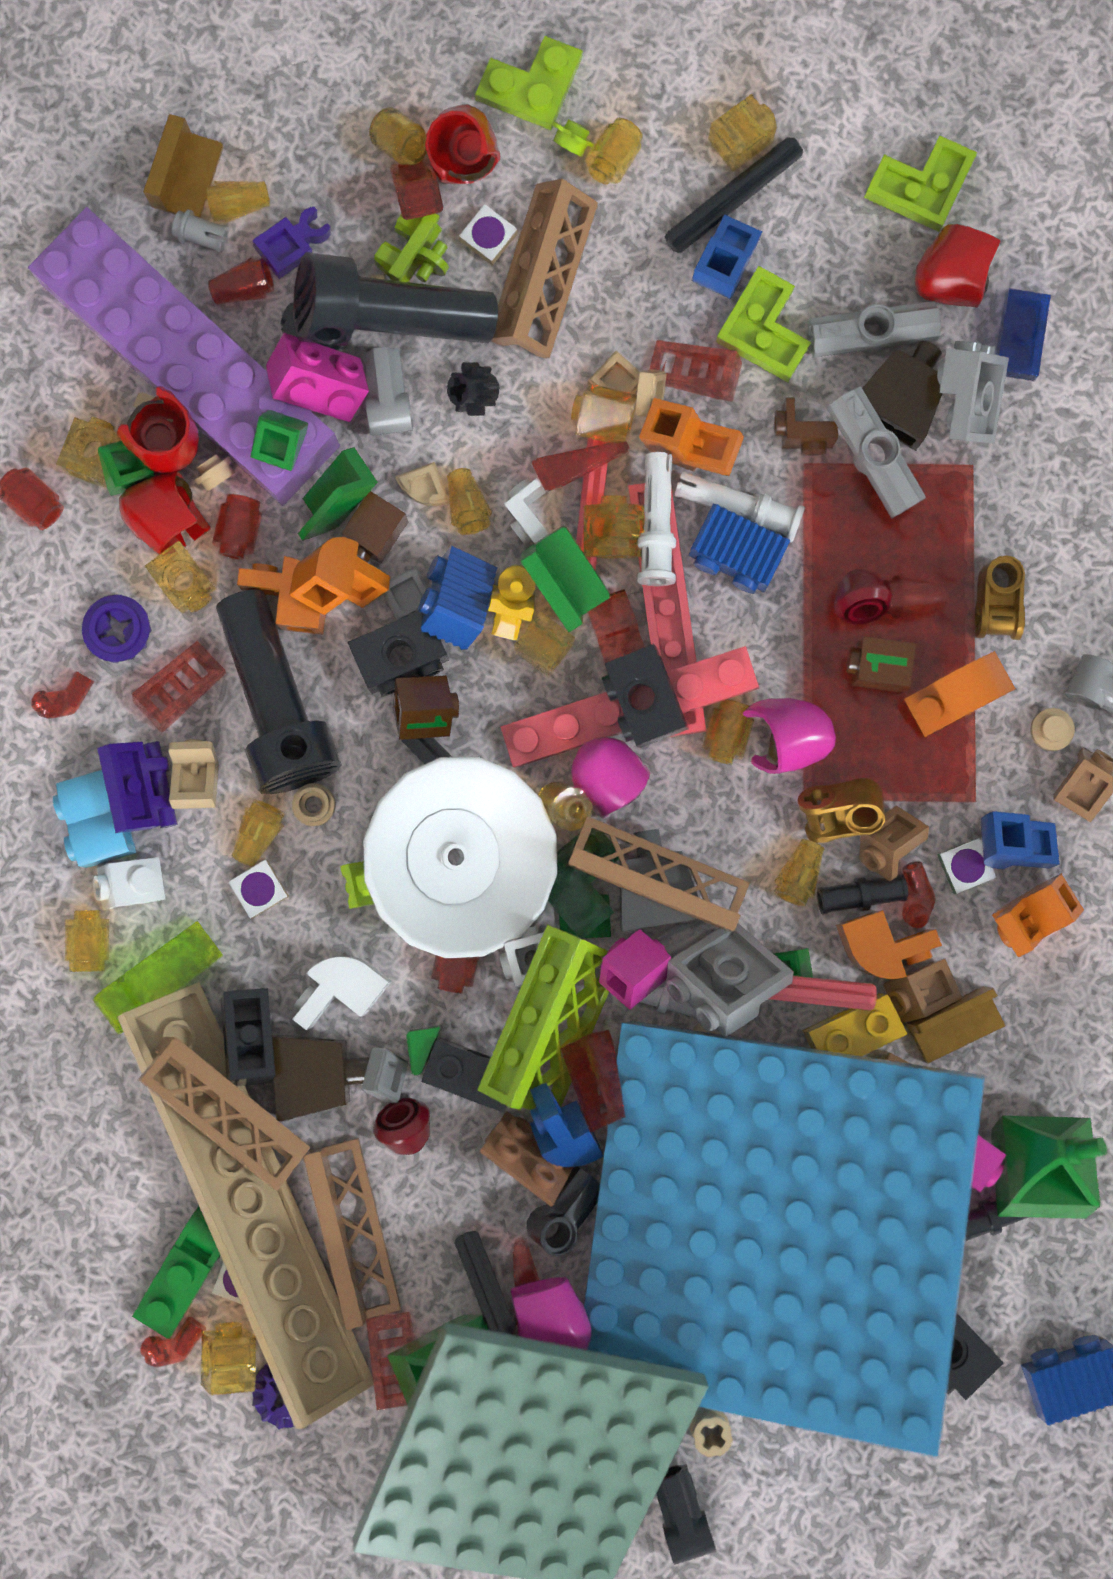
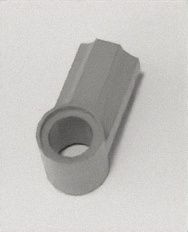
[363,346,413,436]
[1065,654,1113,713]

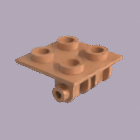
[480,1111,573,1207]

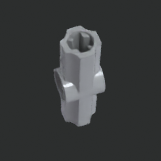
[808,301,941,358]
[826,386,926,518]

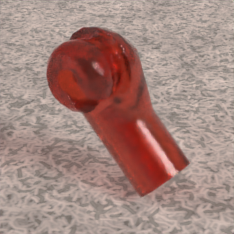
[902,861,936,928]

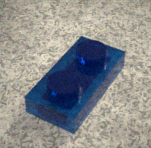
[996,288,1051,381]

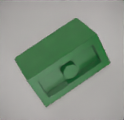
[298,447,378,541]
[521,526,610,633]

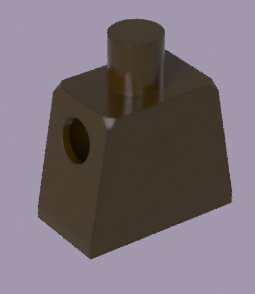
[862,341,943,451]
[272,1035,370,1122]

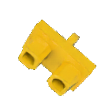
[488,565,535,640]

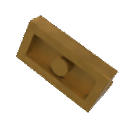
[143,114,223,217]
[906,986,1005,1064]

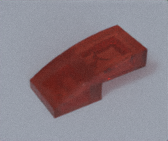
[587,589,645,663]

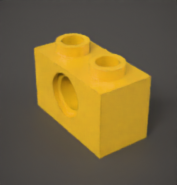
[802,993,907,1056]

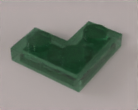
[548,829,619,939]

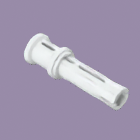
[637,452,676,586]
[674,471,805,543]

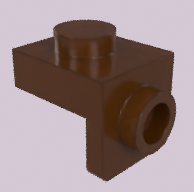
[774,397,838,456]

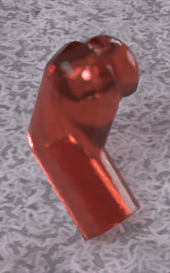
[31,671,95,719]
[140,1317,206,1368]

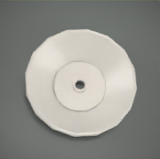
[363,757,557,958]

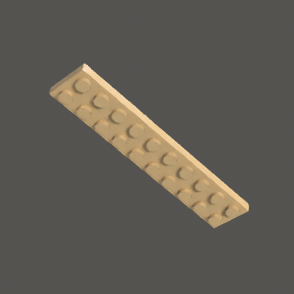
[117,982,375,1429]

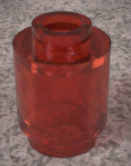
[0,467,64,530]
[212,494,262,560]
[431,955,479,994]

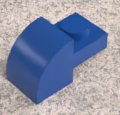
[692,214,762,299]
[980,811,1060,870]
[530,1082,604,1167]

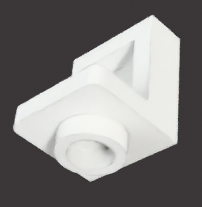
[504,478,549,546]
[93,857,165,910]

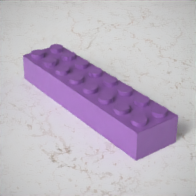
[28,207,340,506]

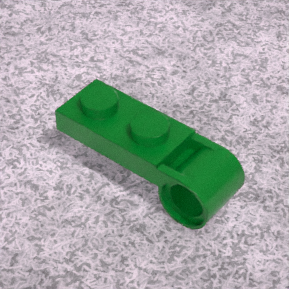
[132,1206,221,1340]

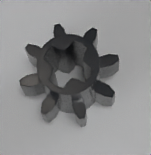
[447,362,500,416]

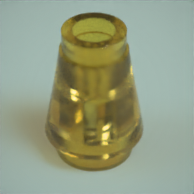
[205,181,270,224]
[447,468,492,535]
[231,799,285,867]
[774,839,825,906]

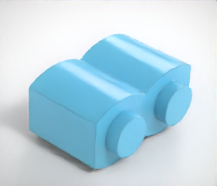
[53,770,136,868]

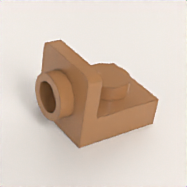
[1053,747,1113,822]
[859,805,929,881]
[883,958,962,1023]

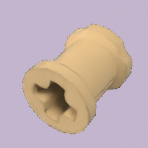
[690,1407,733,1457]

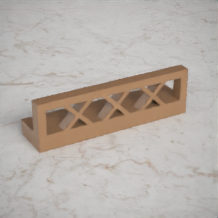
[491,178,598,358]
[567,816,750,932]
[138,1037,310,1191]
[303,1138,401,1330]

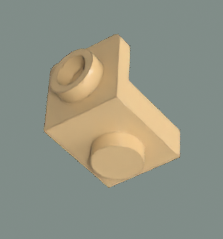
[168,739,219,809]

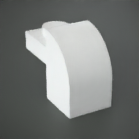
[293,956,392,1030]

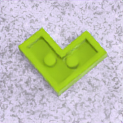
[475,36,583,130]
[864,135,978,232]
[716,266,811,383]

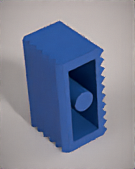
[688,503,790,594]
[418,545,498,650]
[1021,1335,1113,1425]

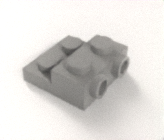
[938,341,1009,443]
[666,923,794,1038]

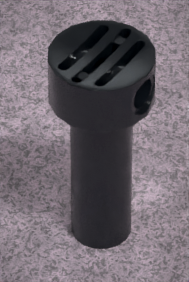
[293,252,498,346]
[216,589,342,794]

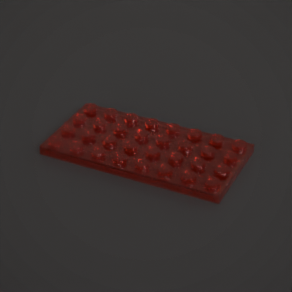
[803,463,976,803]

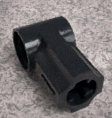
[526,1166,600,1256]
[656,1464,717,1565]

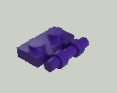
[97,741,178,833]

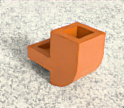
[639,398,744,476]
[289,537,391,615]
[237,556,326,635]
[904,651,1016,737]
[992,873,1084,957]
[836,910,942,979]

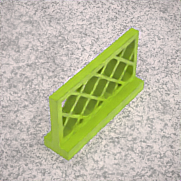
[477,925,609,1110]

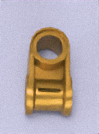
[974,555,1025,640]
[797,778,885,843]

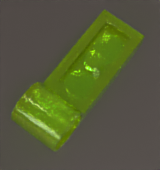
[92,921,223,1035]

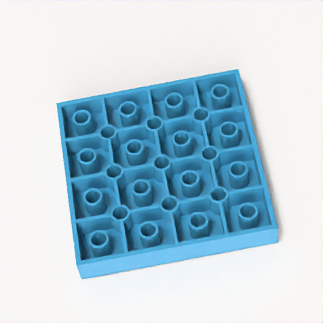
[584,1021,985,1458]

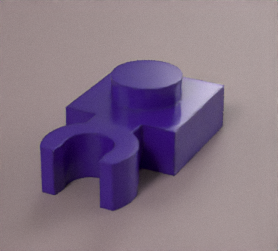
[252,206,331,279]

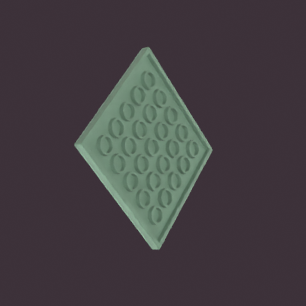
[352,1322,709,1579]

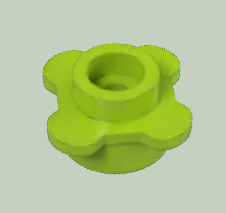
[552,119,596,157]

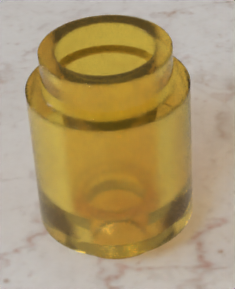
[369,107,427,165]
[585,118,643,185]
[702,699,755,765]
[537,781,593,831]
[65,910,109,972]

